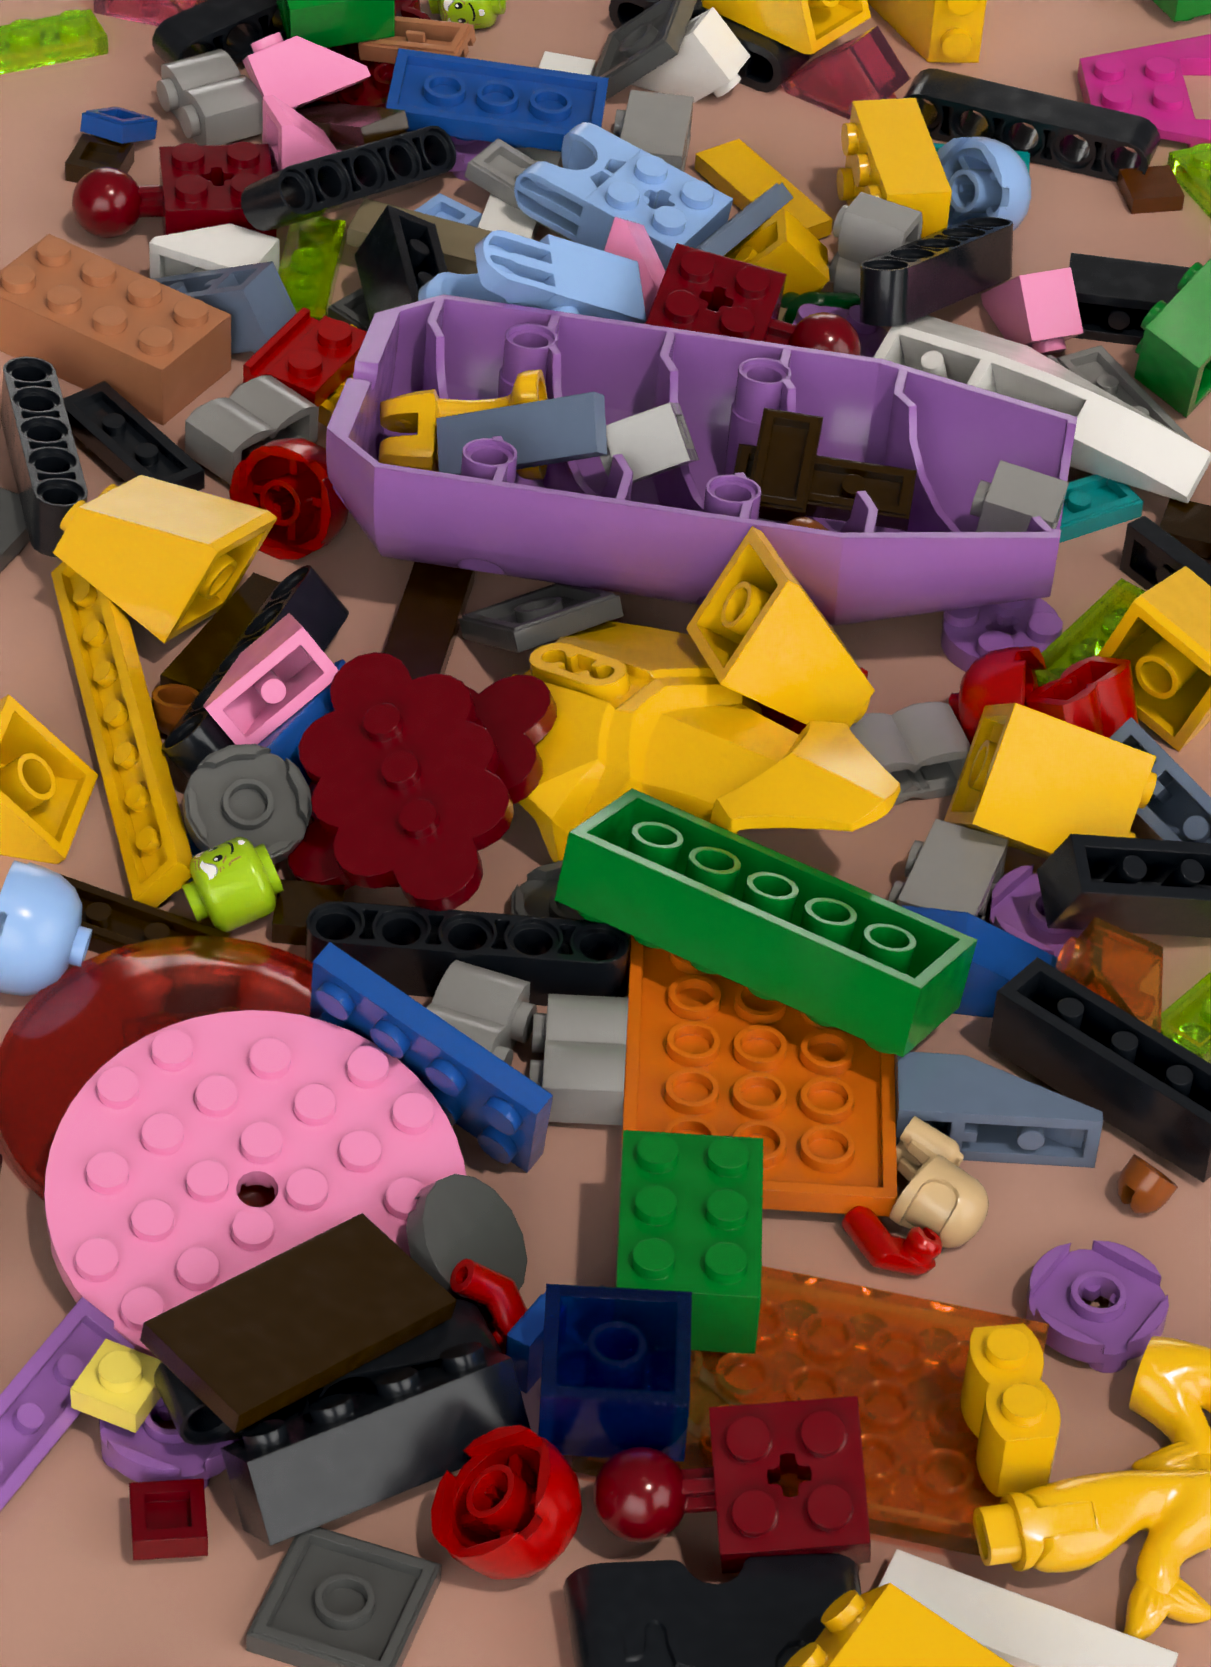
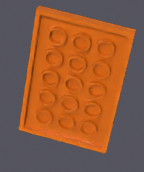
[620,935,897,1217]

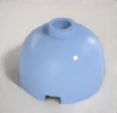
[937,137,1032,231]
[0,860,93,996]

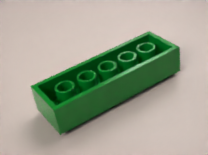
[554,788,977,1057]

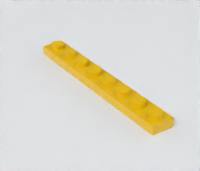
[51,562,193,908]

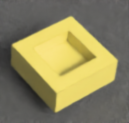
[70,1339,161,1433]

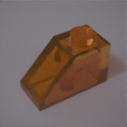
[1056,917,1163,1033]

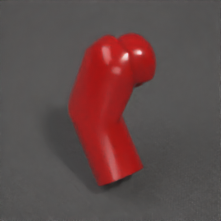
[842,1206,942,1276]
[450,1258,527,1355]

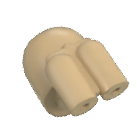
[889,1116,989,1248]

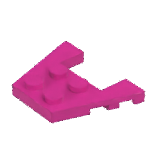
[1077,34,1211,157]

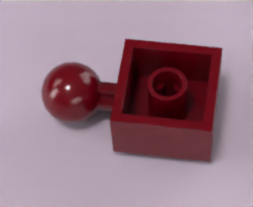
[72,141,277,238]
[645,243,861,356]
[593,1396,871,1574]

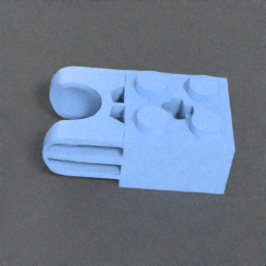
[514,122,733,271]
[418,230,647,324]

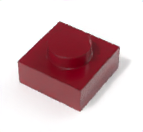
[129,1478,208,1561]

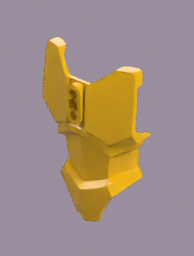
[512,621,901,862]

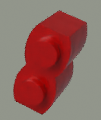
[1026,656,1139,738]

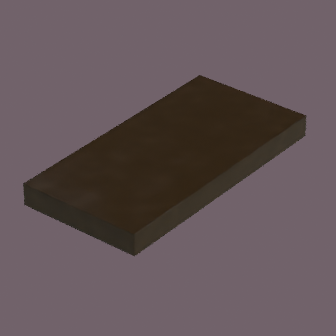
[140,1213,457,1433]

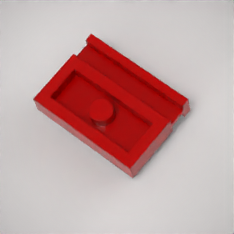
[243,307,367,407]

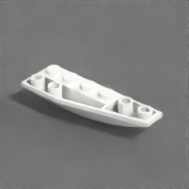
[873,315,1211,504]

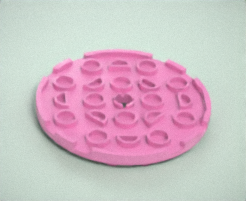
[44,1010,466,1359]

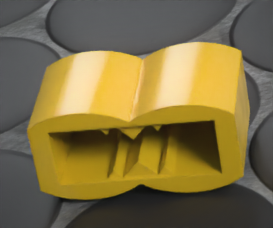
[960,1323,1061,1497]

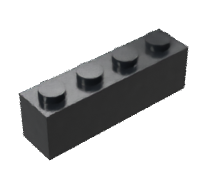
[354,205,448,322]
[1069,253,1190,346]
[1037,834,1211,938]
[988,957,1211,1183]
[220,1342,531,1546]

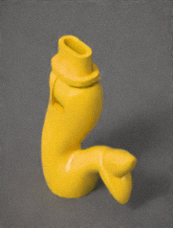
[1129,1336,1211,1471]
[973,1469,1211,1640]

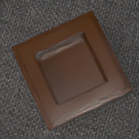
[1117,165,1185,214]

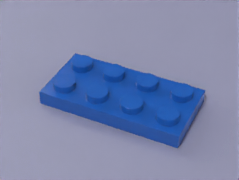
[386,48,609,152]
[310,942,553,1173]

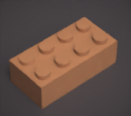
[0,234,231,425]

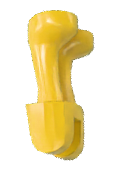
[378,369,548,480]

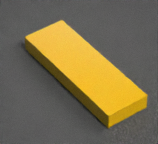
[694,138,833,239]

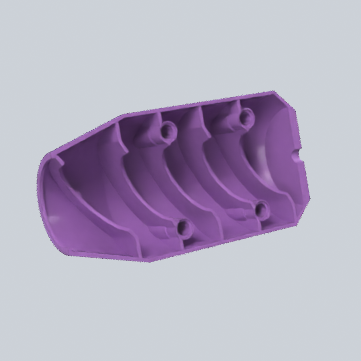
[326,294,1077,626]

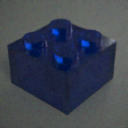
[538,1284,692,1462]

